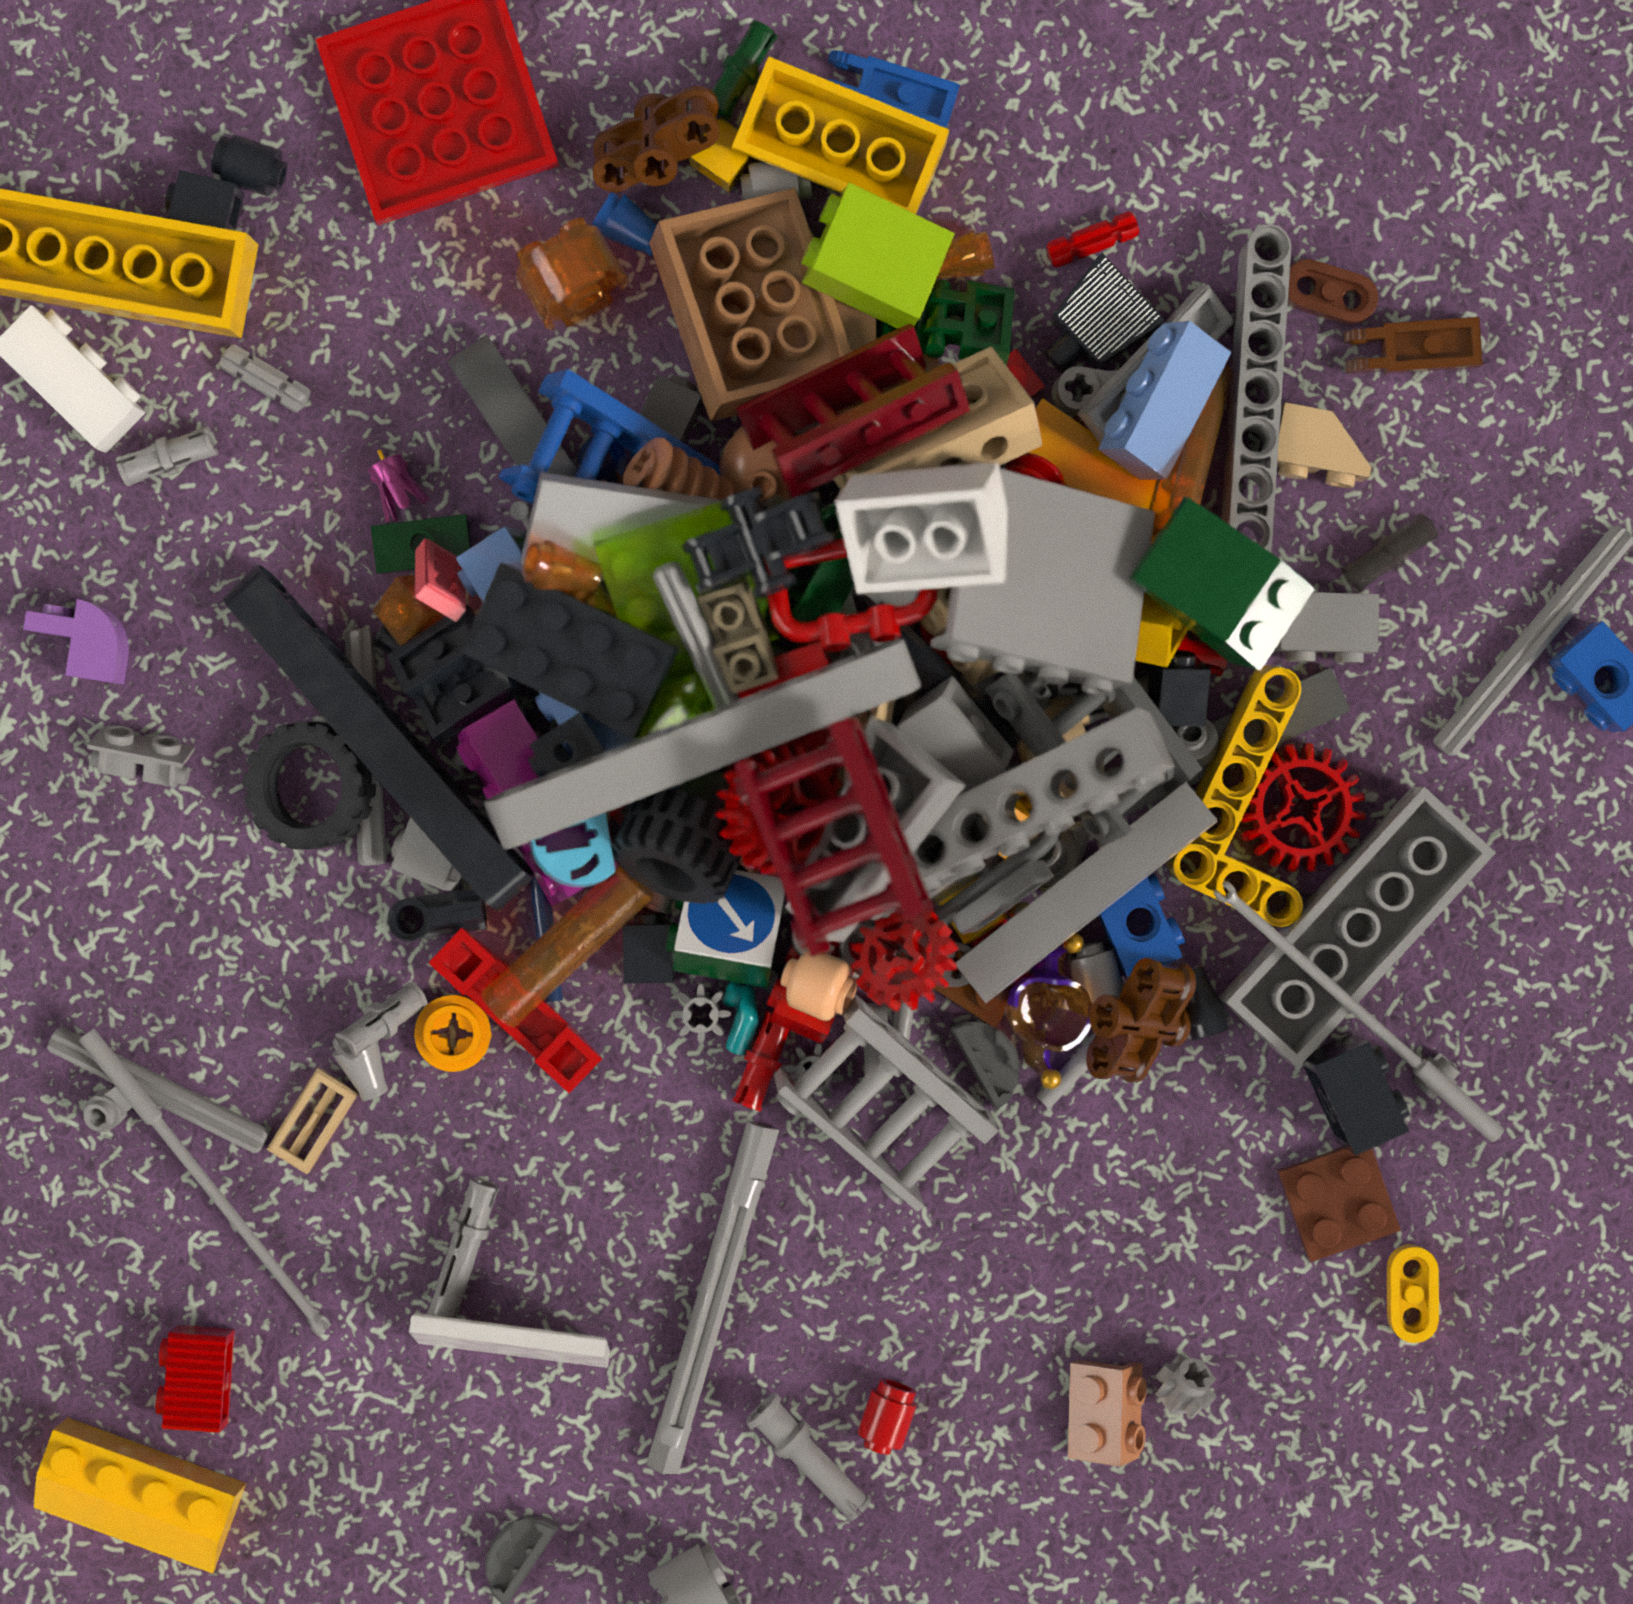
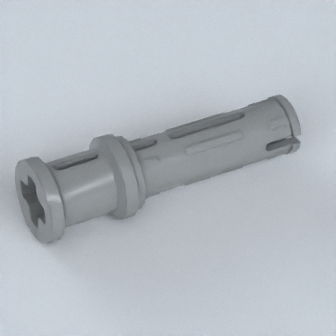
[745,1392,871,1522]

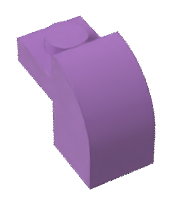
[23,599,129,685]

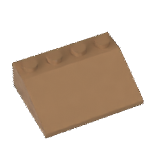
[649,188,852,422]

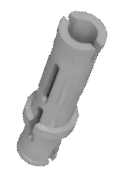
[426,1178,500,1318]

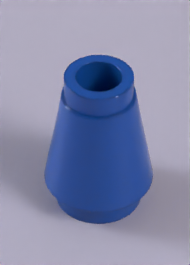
[592,192,657,257]

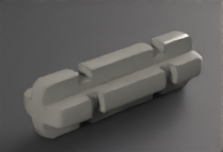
[219,345,311,413]

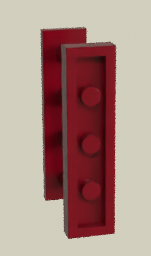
[736,323,970,498]
[734,717,934,958]

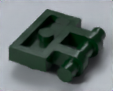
[922,279,1015,365]

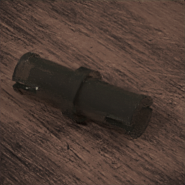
[1341,513,1438,592]

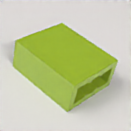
[801,182,955,329]

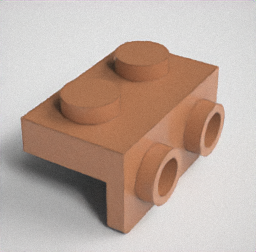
[1068,1361,1147,1467]

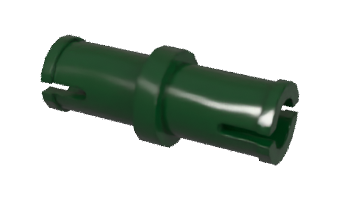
[712,20,778,120]

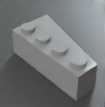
[786,717,965,942]

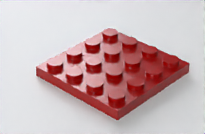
[315,0,560,226]

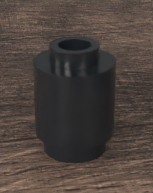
[211,135,288,196]

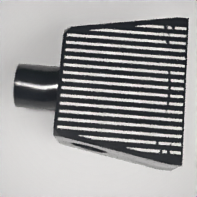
[1044,253,1164,373]

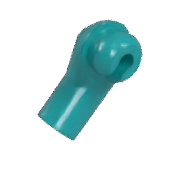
[723,981,758,1055]

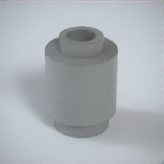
[740,161,812,204]
[1068,941,1124,1015]

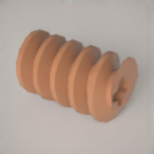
[623,437,734,500]

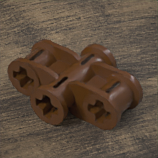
[593,86,719,193]
[1086,958,1196,1083]

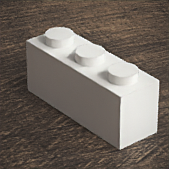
[0,305,146,453]

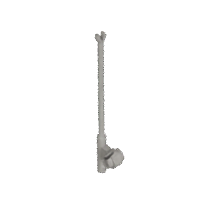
[1213,881,1504,1142]
[79,1028,331,1336]

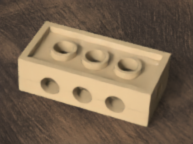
[816,346,1043,491]

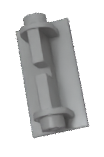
[87,725,195,788]

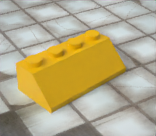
[732,56,949,214]
[34,1417,246,1574]

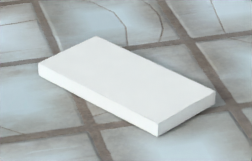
[409,1313,610,1368]

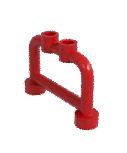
[763,538,939,652]

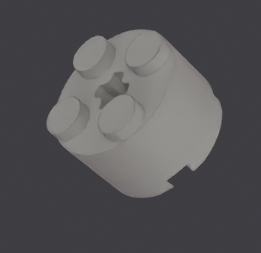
[647,1543,743,1604]

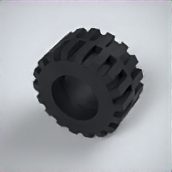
[611,788,742,904]

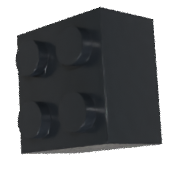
[1302,1034,1410,1156]

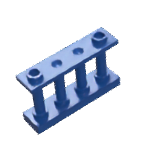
[498,369,720,504]

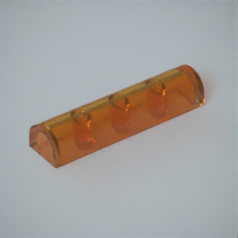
[1149,364,1233,537]
[482,864,655,1028]

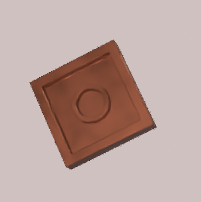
[1277,1147,1401,1262]

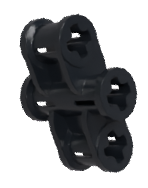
[681,487,835,599]

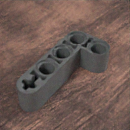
[447,334,577,477]

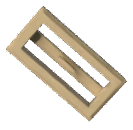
[267,1067,359,1174]

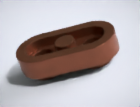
[1288,259,1378,325]

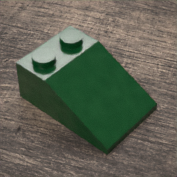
[1128,497,1315,670]

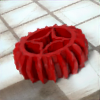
[715,742,843,876]
[1240,743,1366,872]

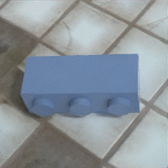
[1098,321,1231,480]

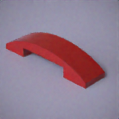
[428,927,602,1093]

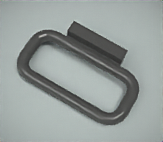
[933,765,1060,935]

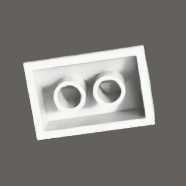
[835,462,1007,594]

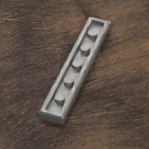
[955,782,1217,1003]

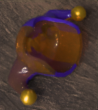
[1006,933,1093,1089]

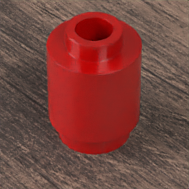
[857,1378,917,1455]

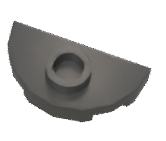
[949,1020,1020,1111]
[485,1516,560,1604]

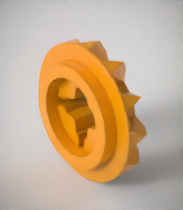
[414,994,492,1072]

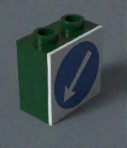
[666,870,786,988]

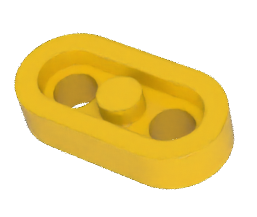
[1387,1244,1439,1343]

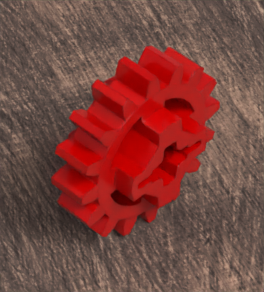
[850,910,958,1011]

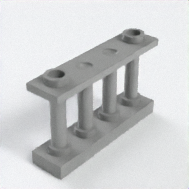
[774,994,998,1212]

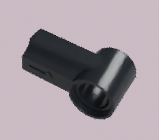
[388,889,488,941]

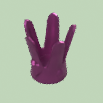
[368,450,431,522]

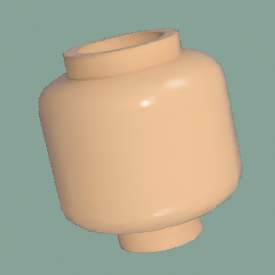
[781,951,857,1021]

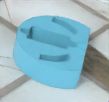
[530,813,615,887]

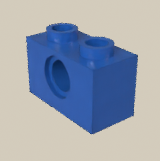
[1548,621,1633,733]
[1098,873,1185,979]

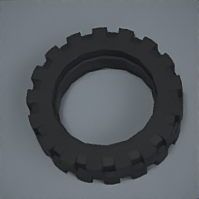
[243,721,376,850]

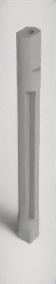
[646,1121,779,1474]

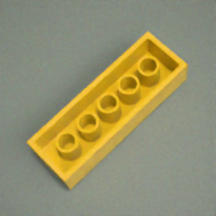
[0,189,259,339]

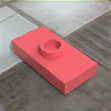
[415,538,466,622]

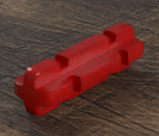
[1046,211,1140,268]

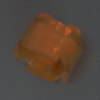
[515,217,629,330]

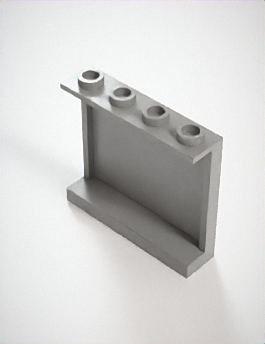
[931,462,1155,695]

